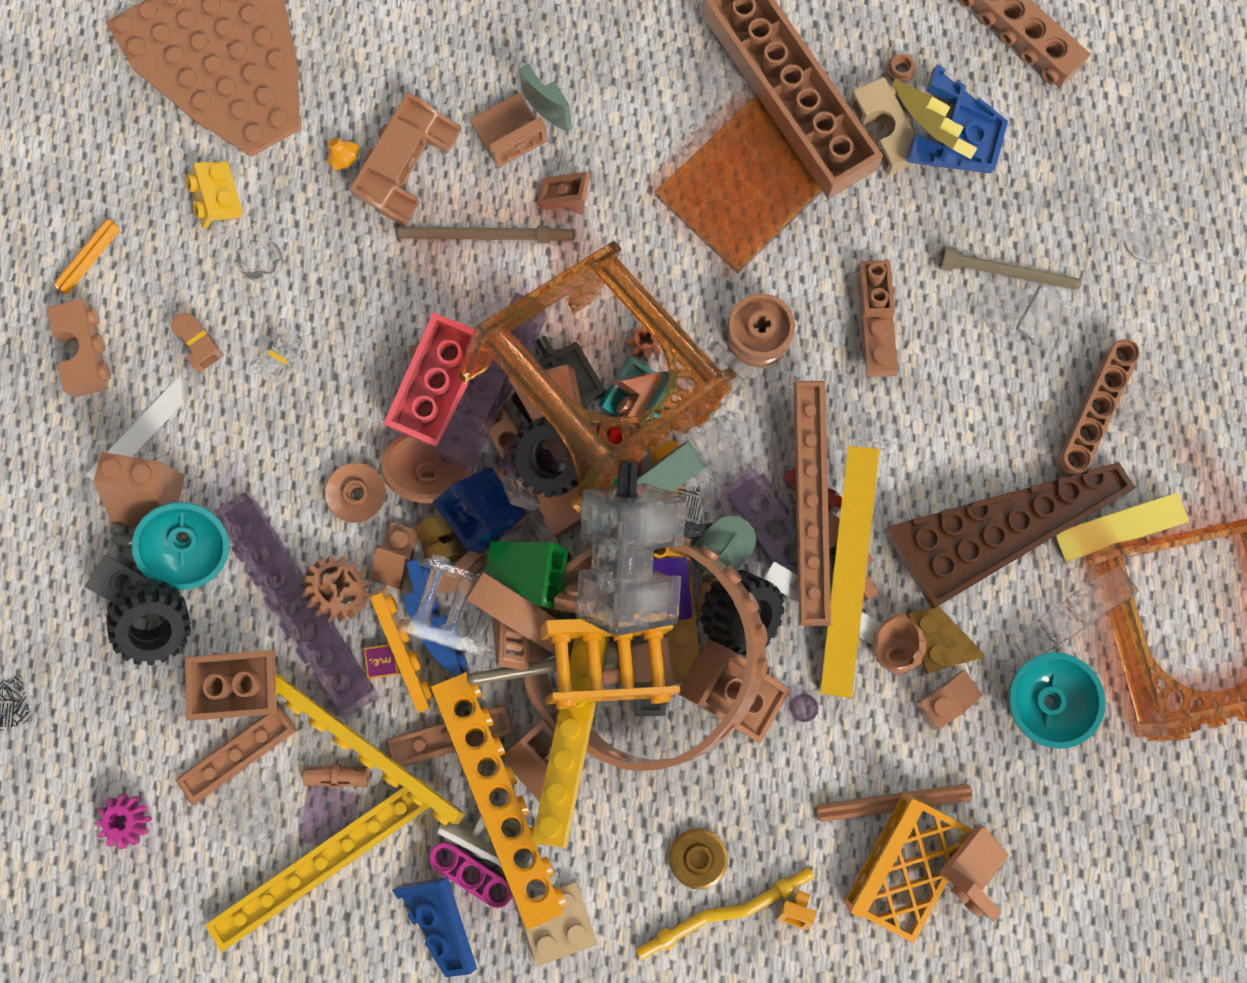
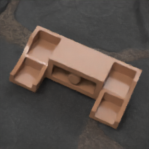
[349,92,462,226]

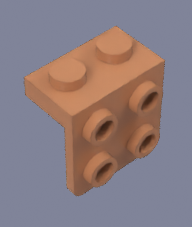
[939,825,1008,922]

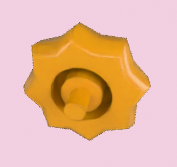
[326,138,360,171]

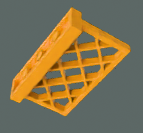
[844,791,973,943]

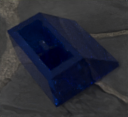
[432,467,528,554]

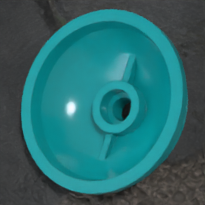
[132,501,229,590]
[1009,653,1106,749]

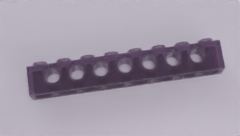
[214,491,380,718]

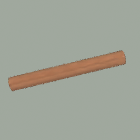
[816,784,972,822]

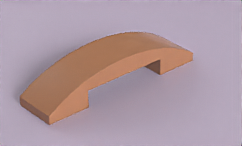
[465,571,574,656]

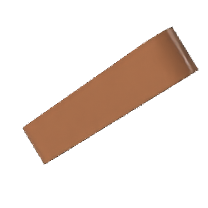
[1056,339,1140,477]

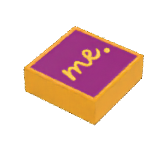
[364,644,400,679]

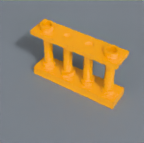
[540,616,680,709]

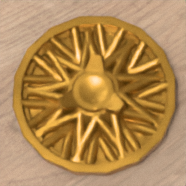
[669,829,728,889]

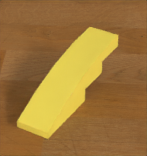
[893,79,977,159]
[1056,493,1189,562]

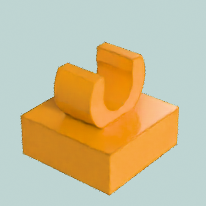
[777,890,817,931]

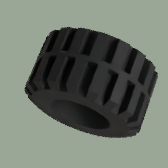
[510,414,596,497]
[700,569,784,656]
[106,579,191,665]

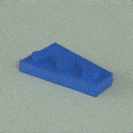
[392,877,477,977]

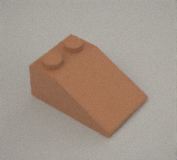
[678,639,790,744]
[185,650,277,721]

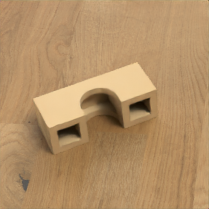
[849,77,916,176]

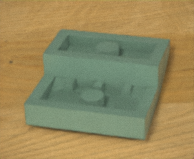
[518,63,572,131]

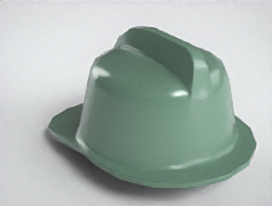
[692,515,756,579]

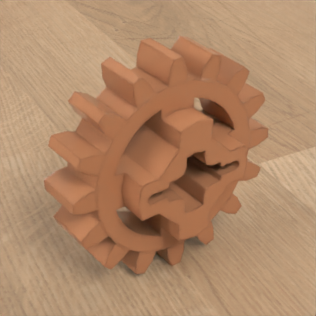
[301,556,370,623]

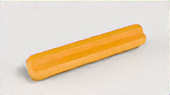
[54,219,120,294]

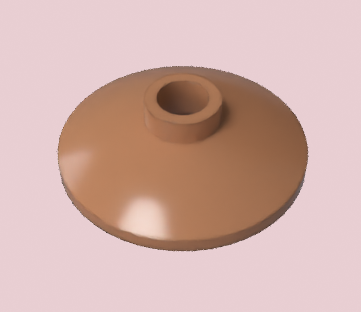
[325,463,386,523]

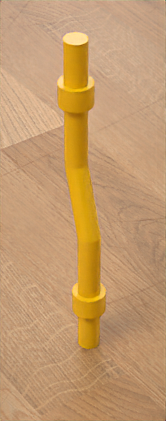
[635,867,815,961]

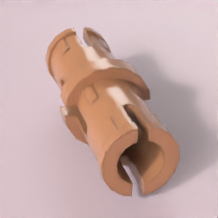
[303,764,370,789]

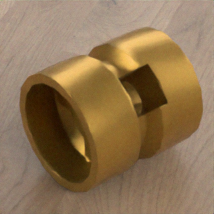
[415,513,467,568]

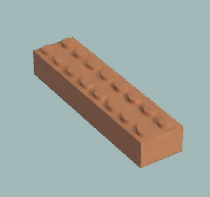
[702,0,883,199]

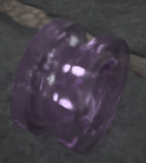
[789,694,819,722]

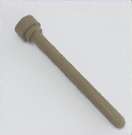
[939,245,1082,290]
[467,642,618,686]

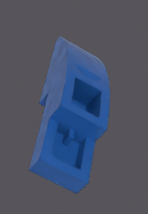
[402,559,468,677]

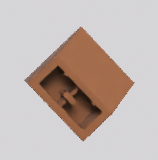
[500,718,588,802]

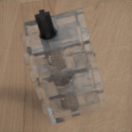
[576,460,687,636]

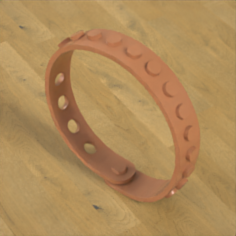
[524,531,768,771]

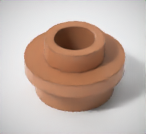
[886,54,916,83]

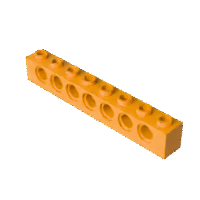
[431,673,567,931]

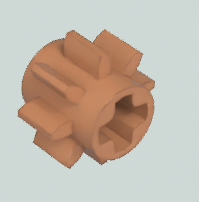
[627,322,664,362]

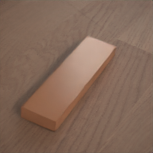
[386,704,514,767]
[175,705,298,805]

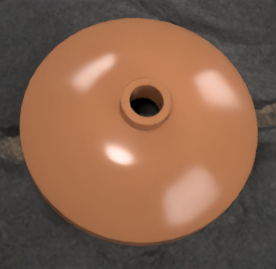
[381,433,474,503]

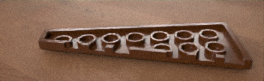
[884,462,1135,609]

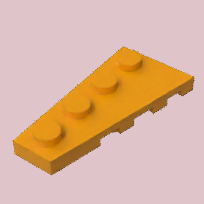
[370,586,434,713]

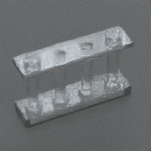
[397,554,521,662]

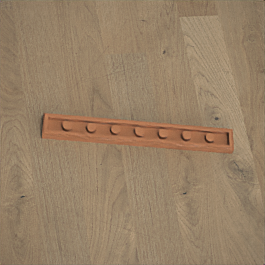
[793,381,831,626]

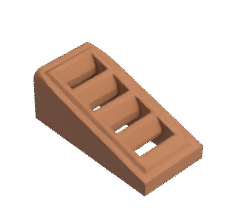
[491,616,529,671]

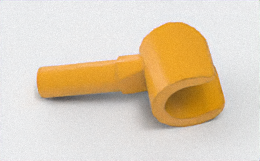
[646,546,691,565]

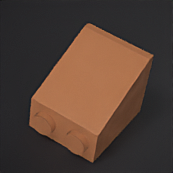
[94,452,185,528]

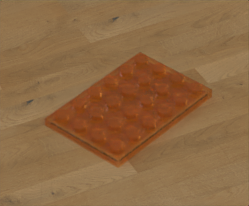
[655,95,823,274]

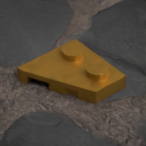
[907,606,984,674]

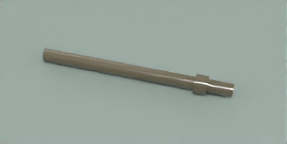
[398,225,573,243]

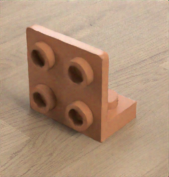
[471,93,548,168]

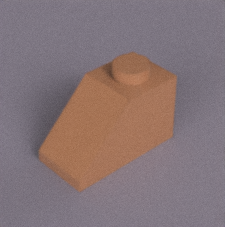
[914,669,983,730]

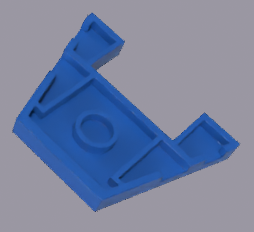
[905,64,1008,174]

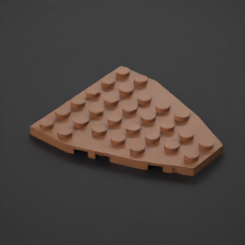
[106,0,301,157]

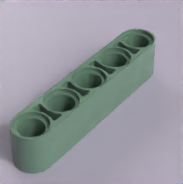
[584,441,706,544]

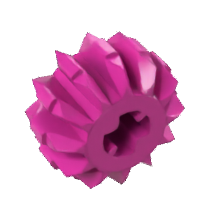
[93,794,152,849]

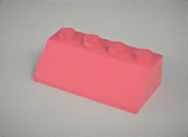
[383,312,490,448]

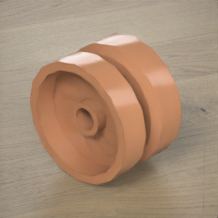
[726,293,795,368]

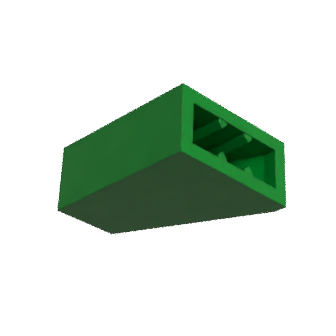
[486,542,569,611]

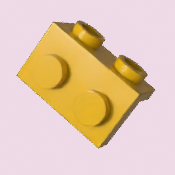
[186,161,243,228]

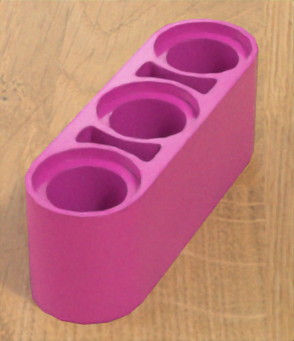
[430,841,513,908]

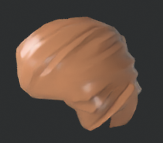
[873,612,926,675]

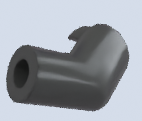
[111,525,134,548]

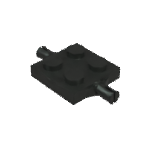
[525,336,606,428]

